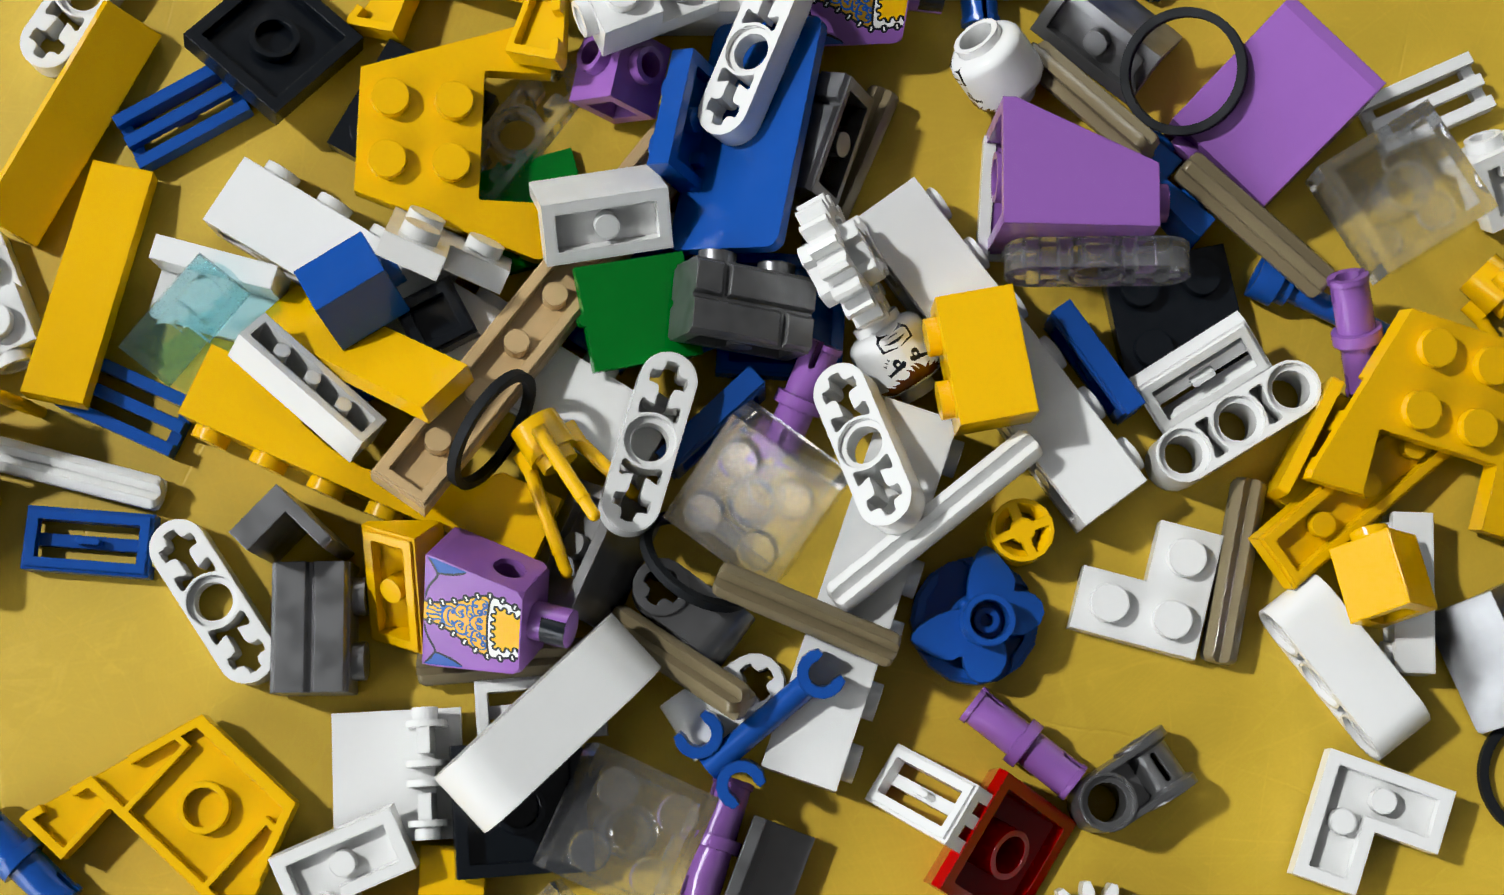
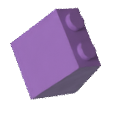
[1163,0,1386,208]
[986,96,1170,258]

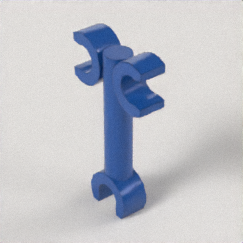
[673,648,846,809]

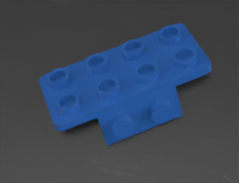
[647,15,827,255]

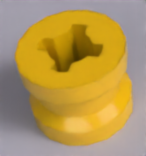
[985,498,1055,568]

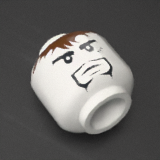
[950,18,1044,113]
[850,306,941,404]

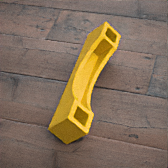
[178,344,564,560]

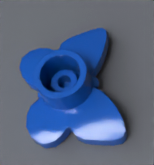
[910,546,1045,682]

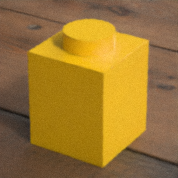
[1329,523,1438,629]

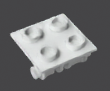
[331,706,463,841]

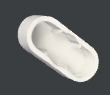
[434,613,661,833]

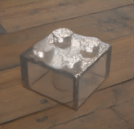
[1305,99,1499,286]
[663,400,848,583]
[532,743,719,895]

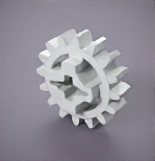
[795,192,891,330]

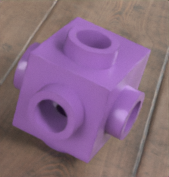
[569,36,671,124]

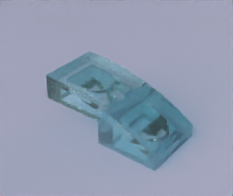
[118,252,251,387]

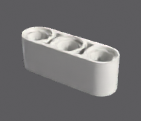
[1145,360,1321,491]
[1258,573,1431,761]

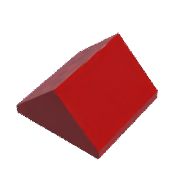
[924,768,1077,895]

